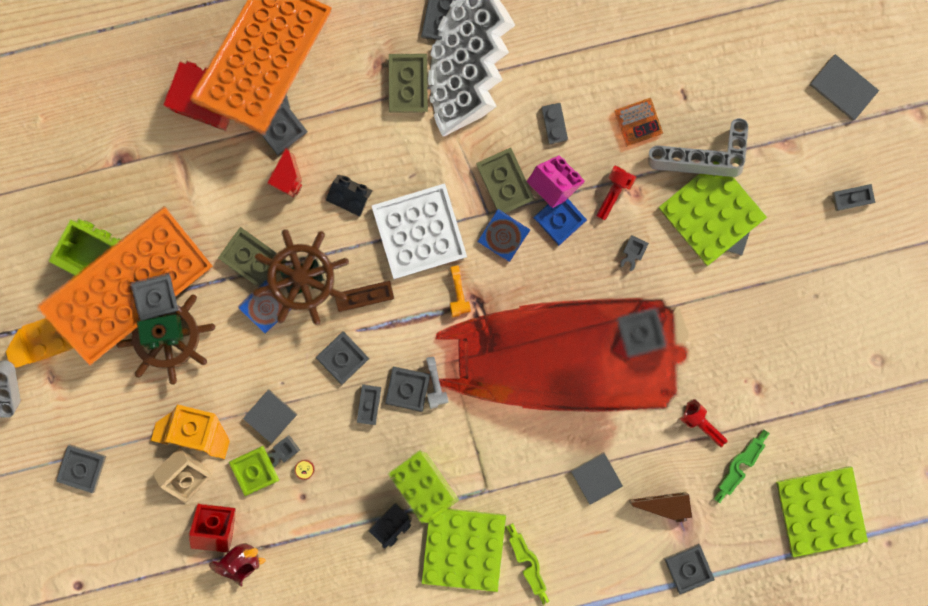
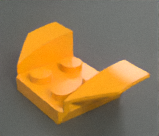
[6,318,74,368]
[151,404,230,459]

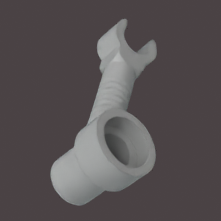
[426,356,449,409]

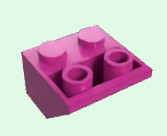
[526,155,585,208]

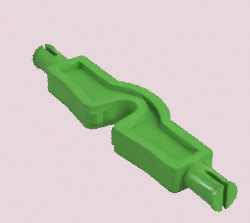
[713,429,770,503]

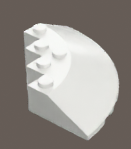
[428,0,515,137]

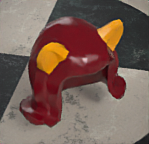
[209,543,266,587]

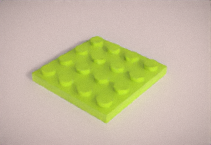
[658,161,767,266]
[776,466,868,557]
[422,508,506,592]

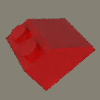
[268,149,303,197]
[189,504,236,553]

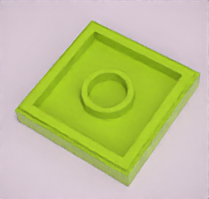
[229,446,279,496]

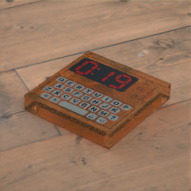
[614,97,663,147]

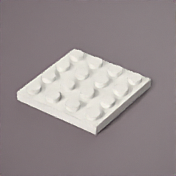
[372,184,467,279]

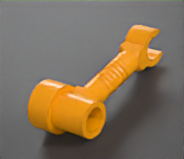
[449,265,471,318]

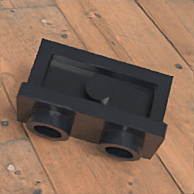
[326,175,372,217]
[368,502,412,549]

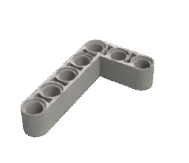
[648,118,748,177]
[0,360,20,418]

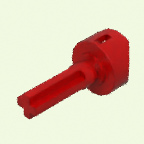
[596,165,636,220]
[679,399,728,448]

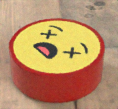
[295,460,315,479]

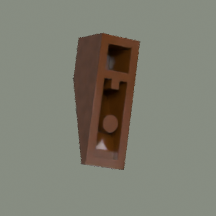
[629,492,692,522]

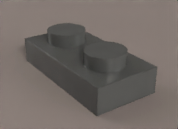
[541,103,568,145]
[832,184,875,211]
[357,384,382,425]

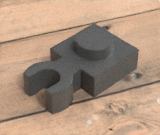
[620,235,649,271]
[267,435,300,467]

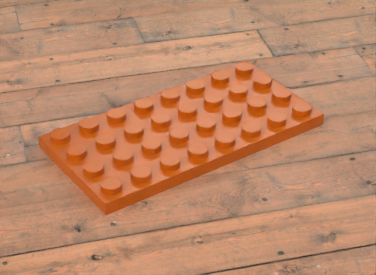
[191,0,332,134]
[37,206,213,365]

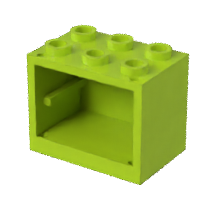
[49,219,121,275]
[388,451,459,523]

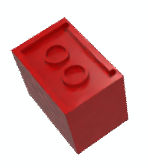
[163,61,230,131]

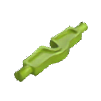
[506,523,549,605]

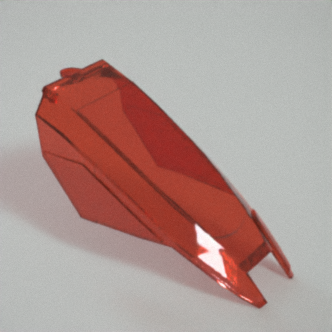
[436,298,688,412]

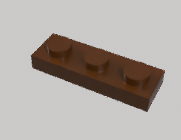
[335,281,395,312]

